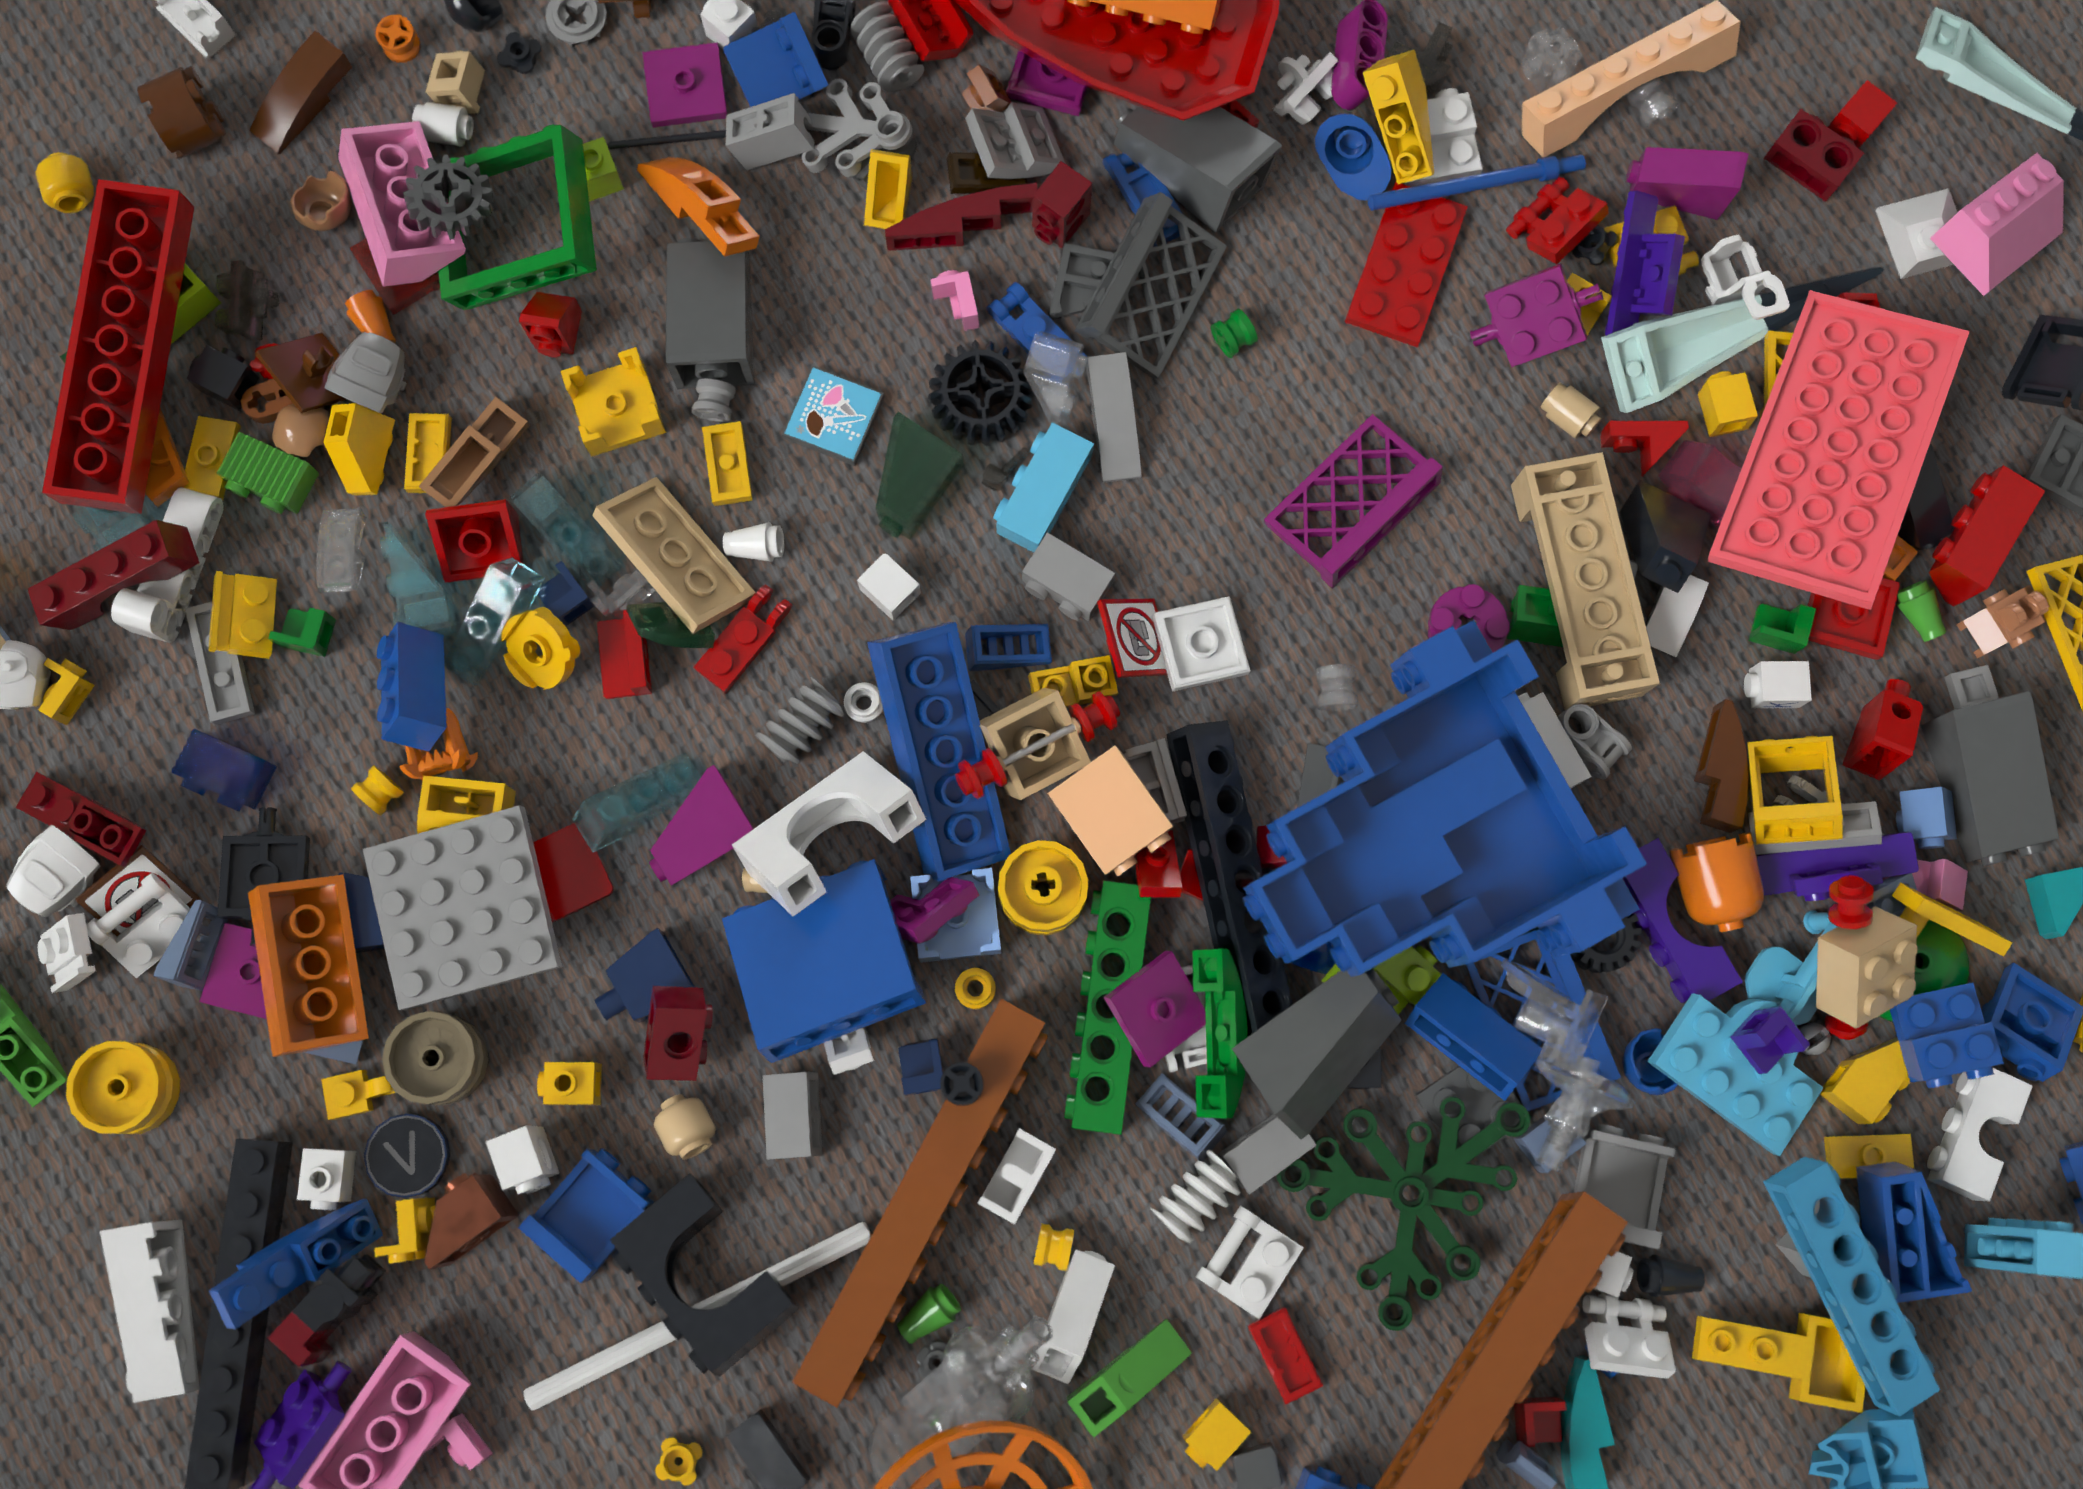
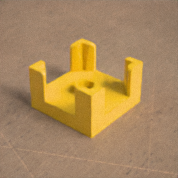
[560,347,666,457]

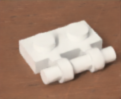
[1582,1293,1676,1379]

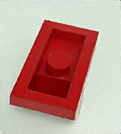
[1600,421,1689,477]

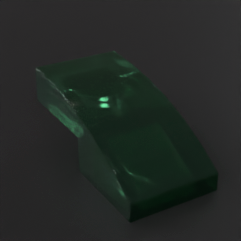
[627,602,715,648]

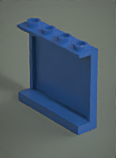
[722,859,926,1063]

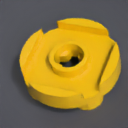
[501,607,580,690]

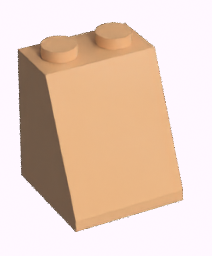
[1048,746,1174,876]

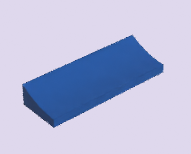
[867,622,1011,881]

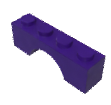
[1622,838,1743,1003]

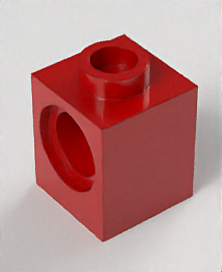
[1828,80,1897,149]

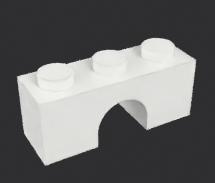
[1927,1068,2033,1201]

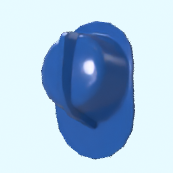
[1315,114,1392,201]

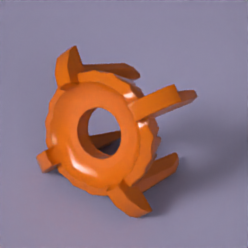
[400,708,478,781]

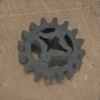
[403,155,494,240]

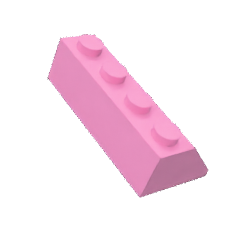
[338,121,465,287]
[1930,153,2064,296]
[297,1331,472,1489]

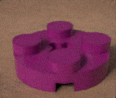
[1428,584,1510,652]

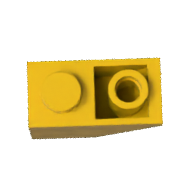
[323,403,395,495]

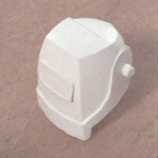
[0,640,51,710]
[6,825,100,917]

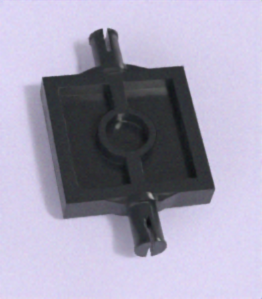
[217,807,310,947]

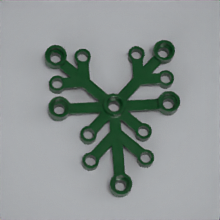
[1277,1096,1530,1331]

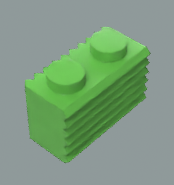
[216,432,319,514]

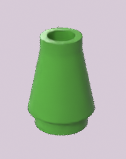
[1896,580,1947,642]
[897,1283,961,1344]

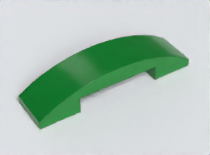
[1192,949,1248,1118]

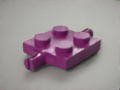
[1470,264,1604,367]

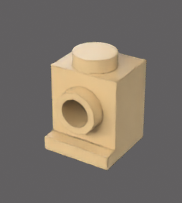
[426,51,485,114]

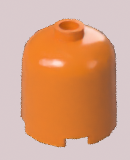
[1669,832,1764,932]

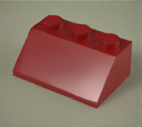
[1929,465,2045,607]

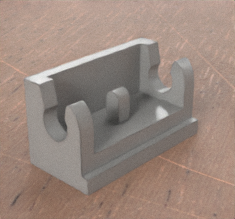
[726,93,814,171]
[1123,738,1187,824]
[763,1072,823,1160]
[1217,1113,1316,1194]

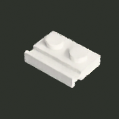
[38,913,95,993]

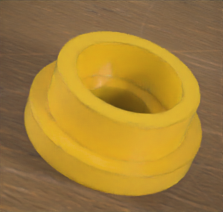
[955,968,996,1009]

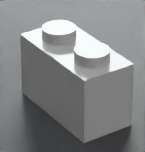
[1022,532,1115,621]

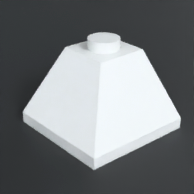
[1875,188,1958,279]

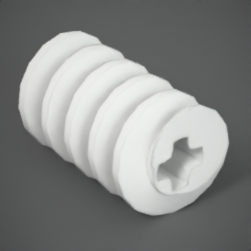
[1150,1149,1241,1244]

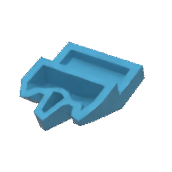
[1808,1408,1929,1489]

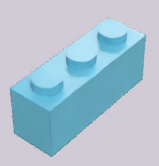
[993,422,1094,552]

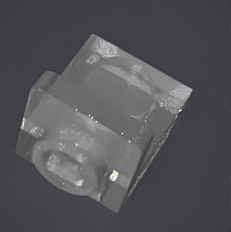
[587,570,656,619]

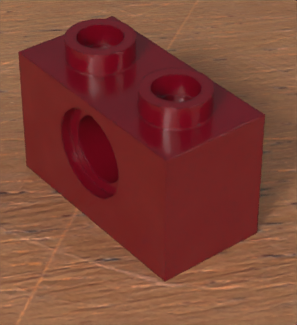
[643,986,713,1081]

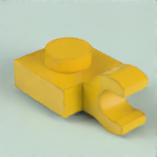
[321,1070,396,1120]

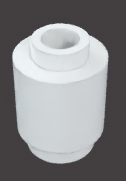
[412,102,473,146]

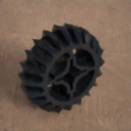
[928,340,1034,446]

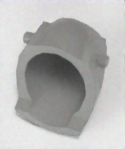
[324,332,406,413]

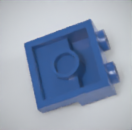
[1981,963,2083,1082]
[1890,983,2004,1088]

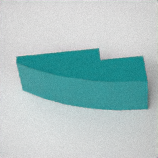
[1560,1355,1615,1489]

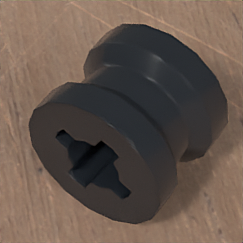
[940,1062,984,1106]

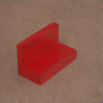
[597,608,652,699]

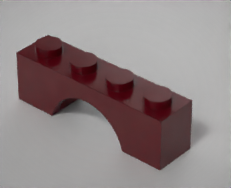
[27,520,200,630]

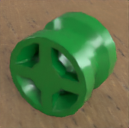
[1210,309,1258,358]

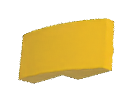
[1028,655,1118,708]

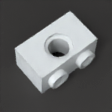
[486,1126,560,1195]

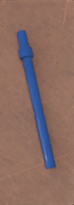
[1368,154,1586,211]

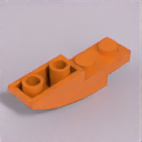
[637,157,760,257]

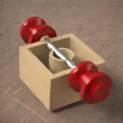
[955,688,1120,800]
[1816,875,1917,1040]

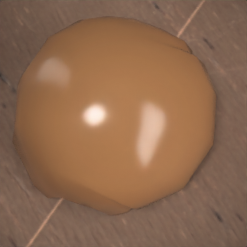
[290,171,352,231]
[272,404,330,457]

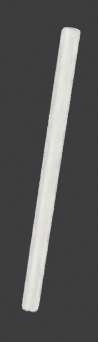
[523,1222,872,1410]

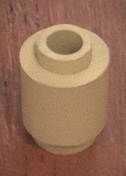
[1541,382,1602,439]

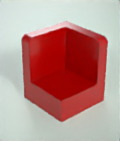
[1514,1397,1566,1447]

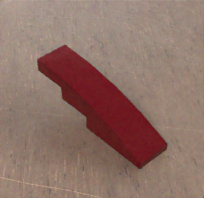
[885,183,1038,251]

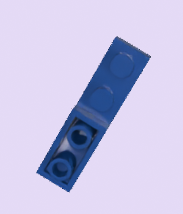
[209,1199,383,1329]

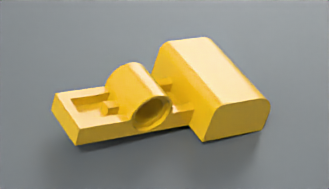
[1692,1313,1865,1413]

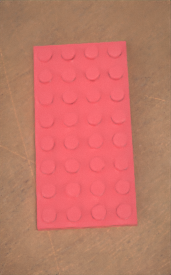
[1708,290,1970,610]

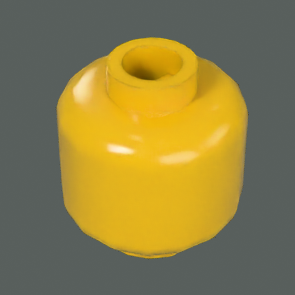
[35,152,94,213]

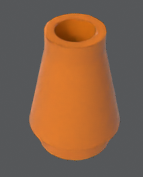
[345,290,396,343]

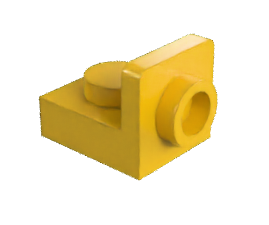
[38,658,95,725]

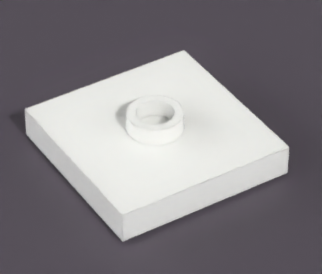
[1152,596,1251,692]

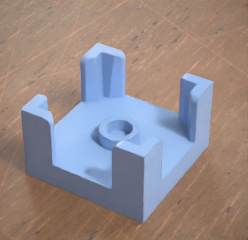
[910,868,1001,962]

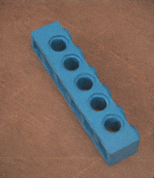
[1763,1157,1940,1417]

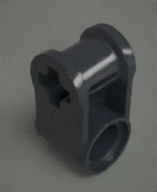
[812,0,856,70]

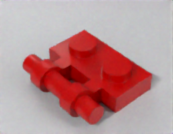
[1506,177,1609,264]

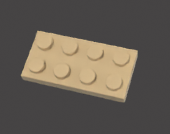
[592,477,756,634]

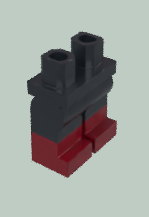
[268,1254,386,1367]

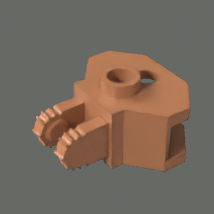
[1956,585,2049,659]

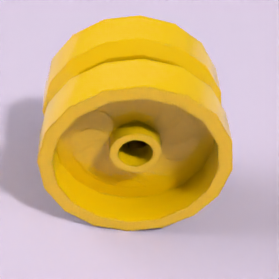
[998,840,1088,936]
[66,1041,180,1134]

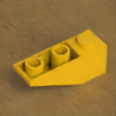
[1363,50,1435,184]
[1820,1037,1910,1124]

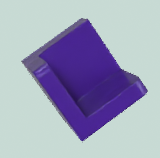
[1730,1006,1810,1074]

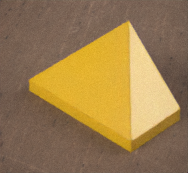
[864,149,912,229]

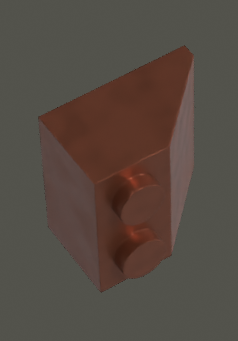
[424,1173,519,1270]

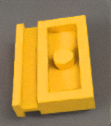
[208,571,277,659]

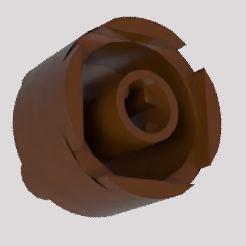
[137,66,226,159]

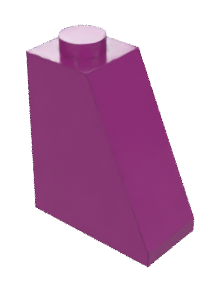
[1626,147,1749,220]
[649,765,754,886]

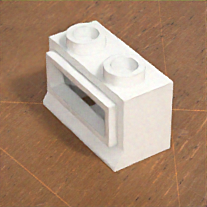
[978,1128,1056,1225]

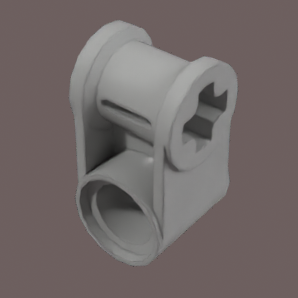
[1557,704,1632,780]

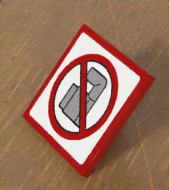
[1097,598,1168,678]

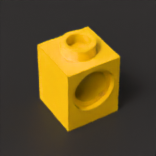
[1183,1398,1251,1471]

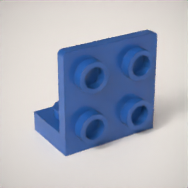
[723,12,829,107]

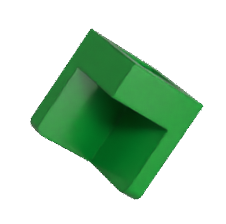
[1748,604,1816,654]
[268,607,336,657]

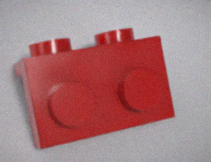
[887,0,973,61]

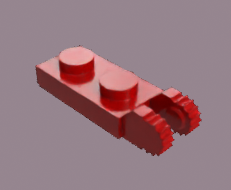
[693,584,792,694]

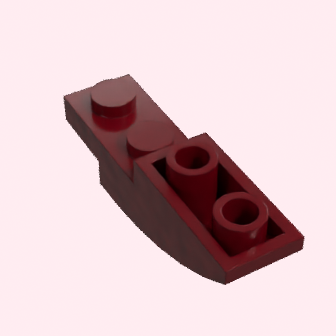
[15,772,147,867]

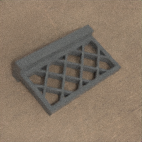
[1075,192,1227,379]

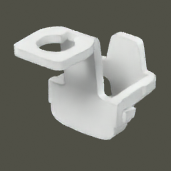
[1701,234,1790,320]

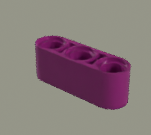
[1331,0,1388,111]

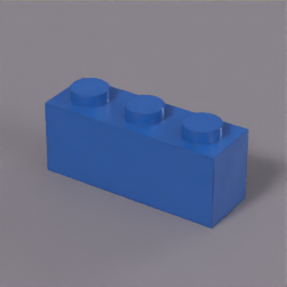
[377,622,446,752]
[1405,973,1544,1101]

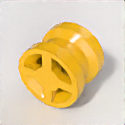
[351,765,404,816]
[1034,1223,1074,1271]

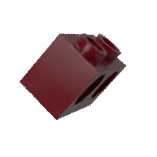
[1764,109,1864,202]
[1032,161,1092,249]

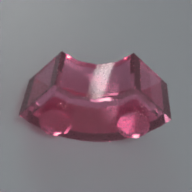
[1658,440,1742,529]

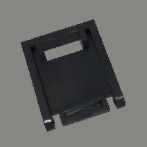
[2002,314,2083,410]

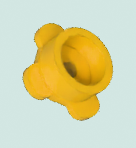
[655,1437,703,1486]

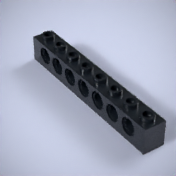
[1166,720,1292,1037]

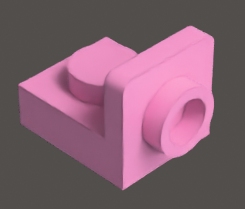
[930,270,979,331]
[424,1413,493,1470]

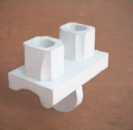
[1273,52,1338,125]

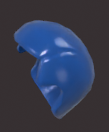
[1622,1028,1678,1096]

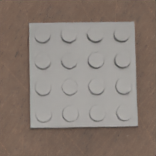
[363,805,562,1010]

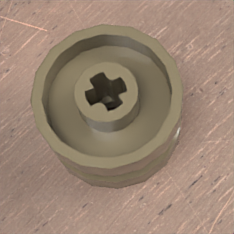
[382,1011,489,1106]

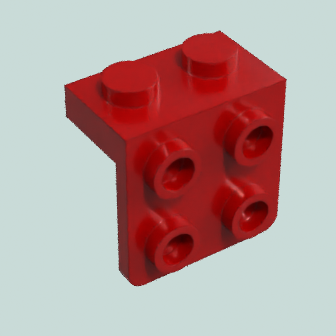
[533,822,614,923]

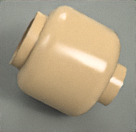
[654,1094,716,1160]

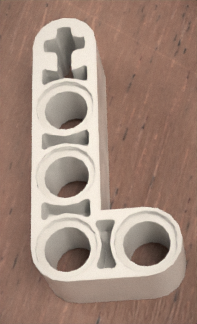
[111,487,223,643]

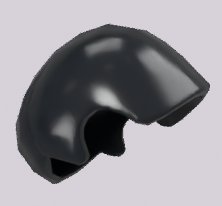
[444,0,503,33]

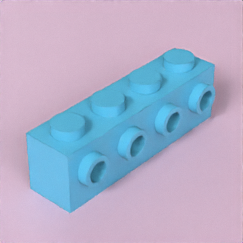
[1964,1218,2083,1279]

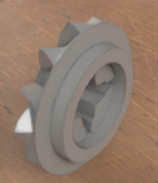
[546,0,607,46]

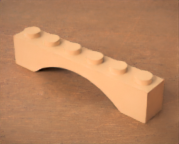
[1522,0,1740,158]

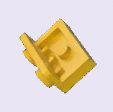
[374,1197,436,1264]

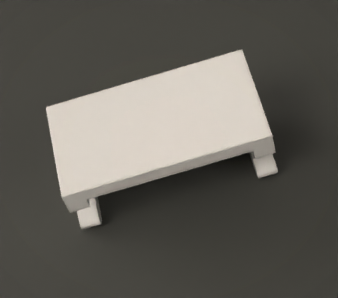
[155,0,236,60]

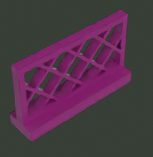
[1264,414,1443,588]

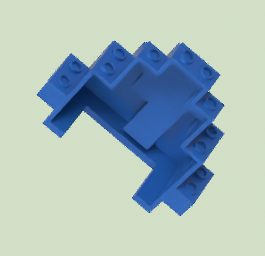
[1243,620,1647,977]

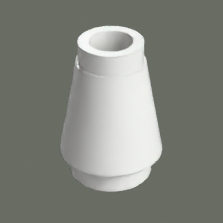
[723,522,784,562]

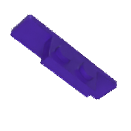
[1605,191,1685,336]
[1756,832,1919,901]

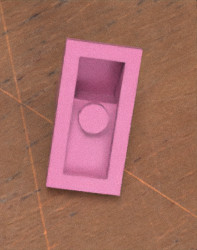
[1883,859,1968,911]

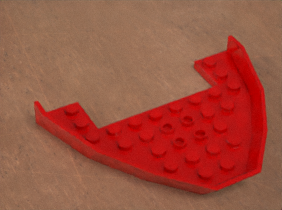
[954,0,1280,121]

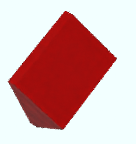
[425,499,524,583]

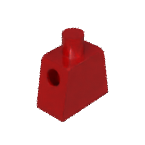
[1842,679,1923,780]

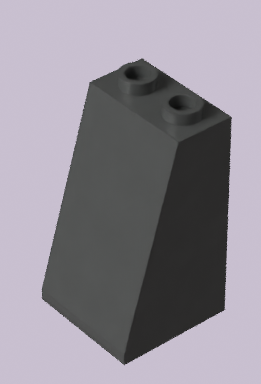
[1114,106,1282,233]
[666,238,755,389]
[1921,691,2059,867]
[1232,968,1402,1139]

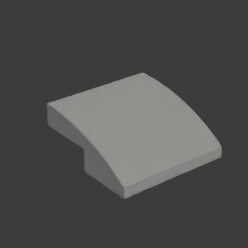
[965,102,1066,179]

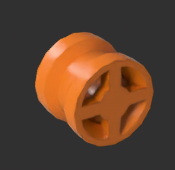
[375,15,421,63]

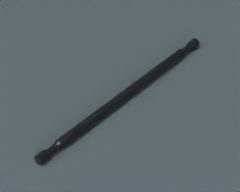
[606,130,726,149]

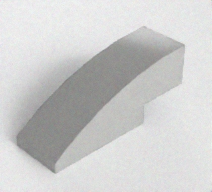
[1086,352,1142,483]

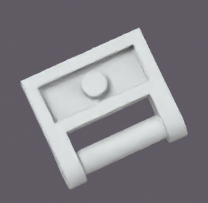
[86,873,203,978]
[1196,1206,1304,1319]

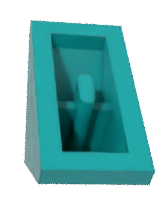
[2024,867,2083,940]

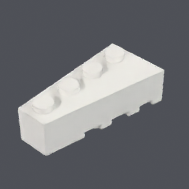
[100,1220,199,1403]

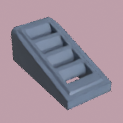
[153,900,228,991]
[1135,1073,1227,1162]

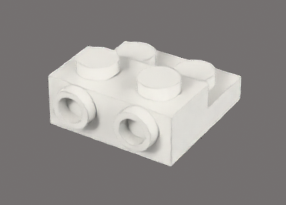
[1405,88,1483,187]

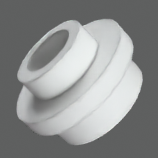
[844,682,883,723]

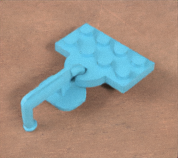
[1647,910,1838,1156]

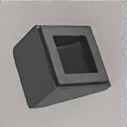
[1230,1442,1282,1489]

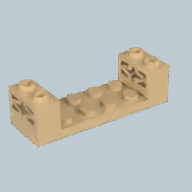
[1511,452,1660,710]

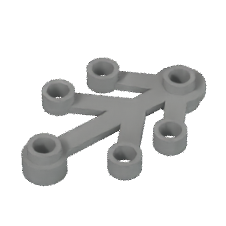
[802,79,912,177]

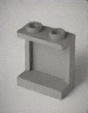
[1574,1124,1676,1249]

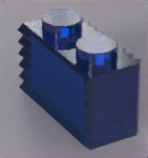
[172,729,277,812]

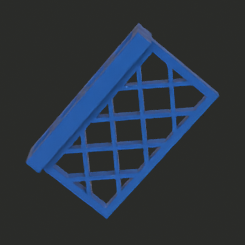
[1466,930,1621,1111]

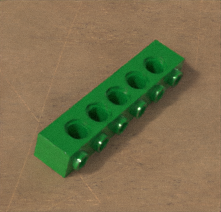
[1064,880,1151,1135]

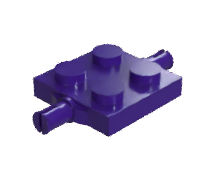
[249,1361,352,1489]

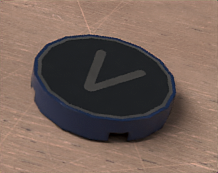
[364,1113,451,1198]

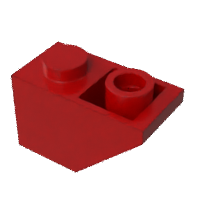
[519,292,582,357]

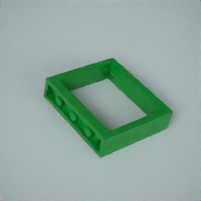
[439,125,597,310]

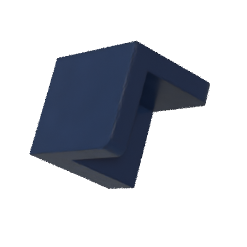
[536,561,595,626]
[898,1038,944,1096]

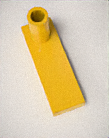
[1892,882,2012,957]

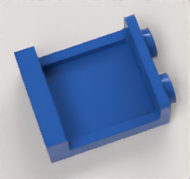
[518,1148,654,1283]

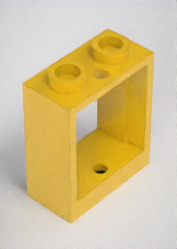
[1747,736,1843,844]

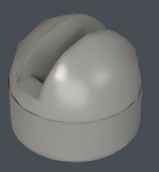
[1798,1022,1831,1056]

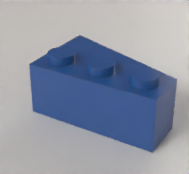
[1856,1161,1973,1303]

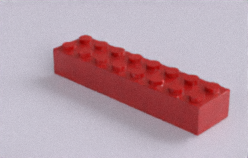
[42,179,195,514]

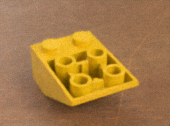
[417,775,516,834]

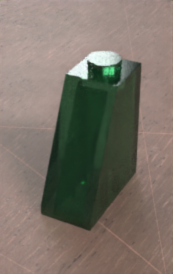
[876,411,964,540]

